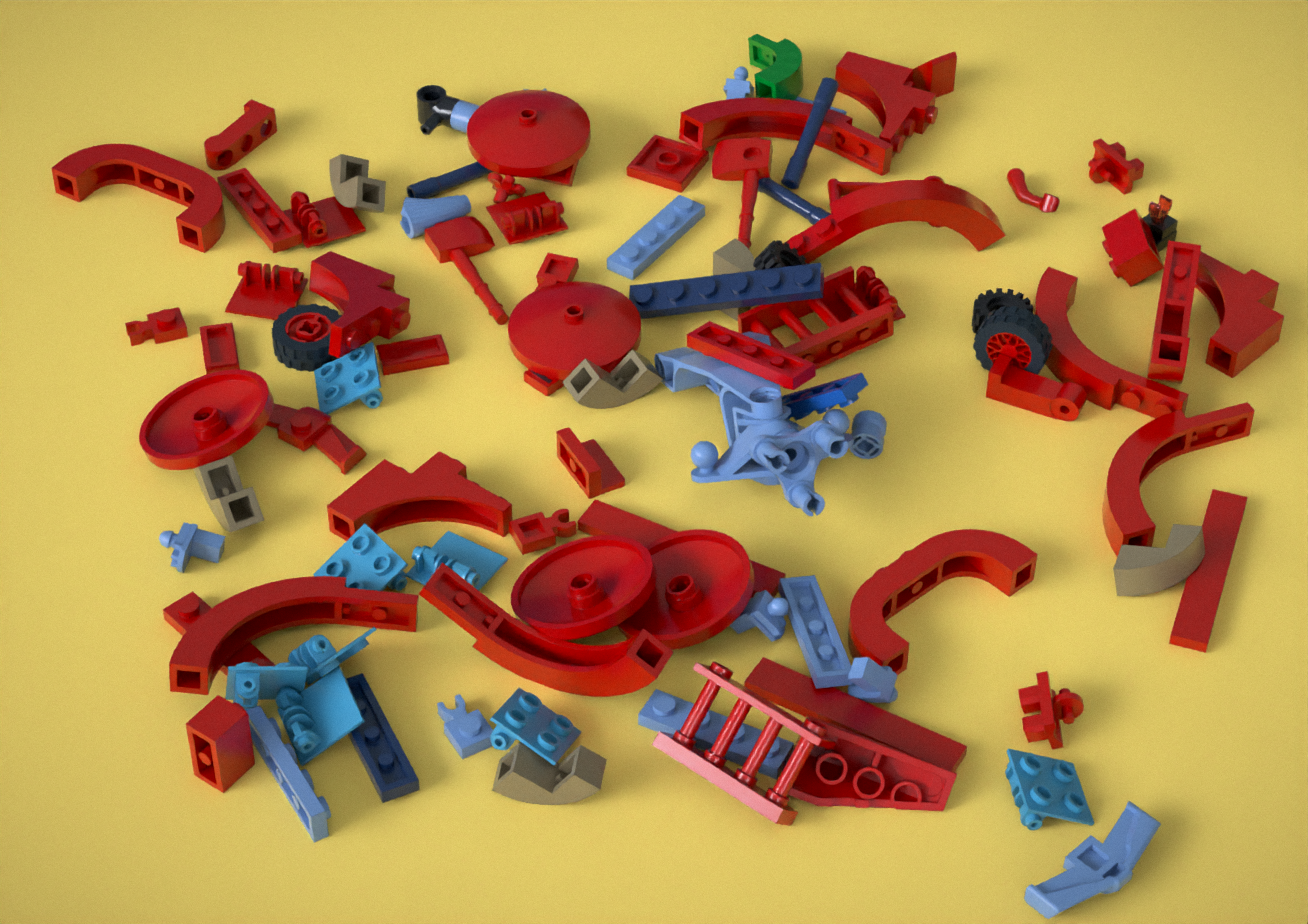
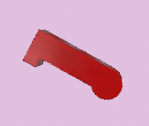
[204,99,277,170]
[986,354,1087,422]

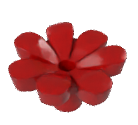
[487,173,526,204]

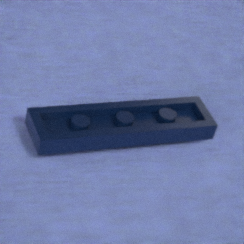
[346,673,420,803]

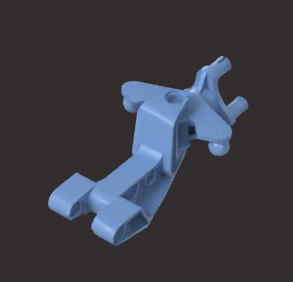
[654,332,854,516]

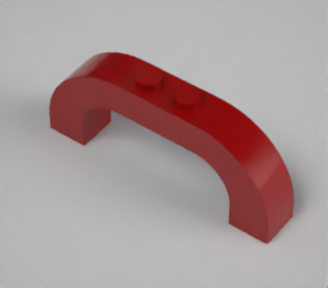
[51,144,226,253]
[848,529,1038,675]

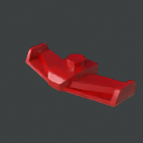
[266,403,367,475]

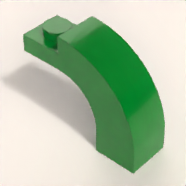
[748,34,804,100]

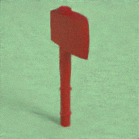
[712,137,773,249]
[425,216,509,325]

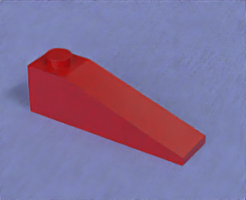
[788,714,957,811]

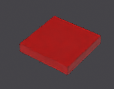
[627,135,709,193]

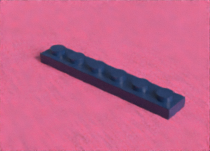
[629,263,824,319]

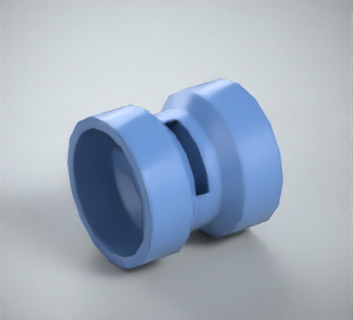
[849,410,887,459]

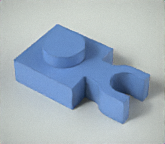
[437,694,493,759]

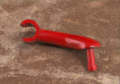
[1007,168,1060,213]

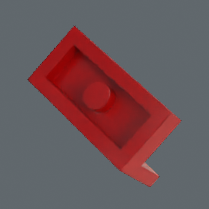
[556,427,625,499]

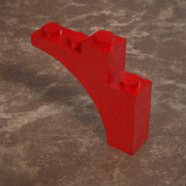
[835,51,938,160]
[309,251,411,358]
[1195,251,1284,378]
[327,451,512,541]

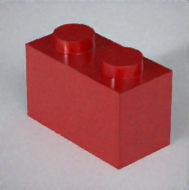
[1102,208,1164,287]
[186,695,255,793]

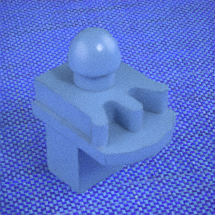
[723,66,754,100]
[159,522,225,573]
[730,590,789,642]
[848,657,898,703]

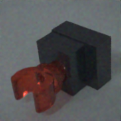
[1143,194,1178,252]

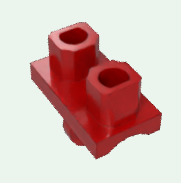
[1088,138,1144,195]
[1018,671,1084,750]

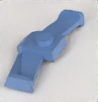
[1024,801,1161,919]

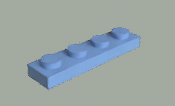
[607,195,705,280]
[778,575,853,689]
[638,689,794,780]
[247,705,331,842]

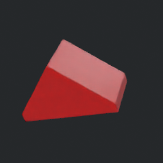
[913,51,957,98]

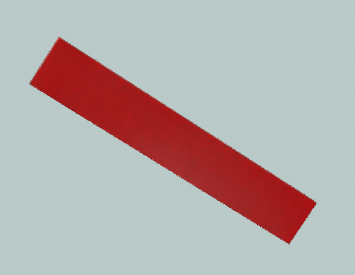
[1169,489,1248,653]
[577,499,786,598]
[744,657,967,772]

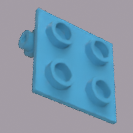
[314,342,383,414]
[313,524,408,591]
[406,531,508,590]
[288,627,376,686]
[225,662,307,711]
[275,666,365,766]
[490,687,581,765]
[1005,748,1094,830]

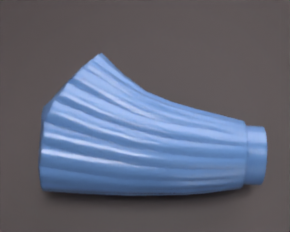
[400,195,471,239]

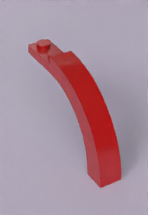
[679,98,893,176]
[783,180,1006,263]
[1147,240,1201,384]
[1033,267,1189,419]
[1102,402,1255,557]
[418,562,673,697]
[169,576,419,695]

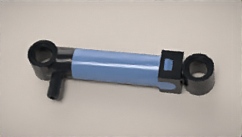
[416,85,579,165]

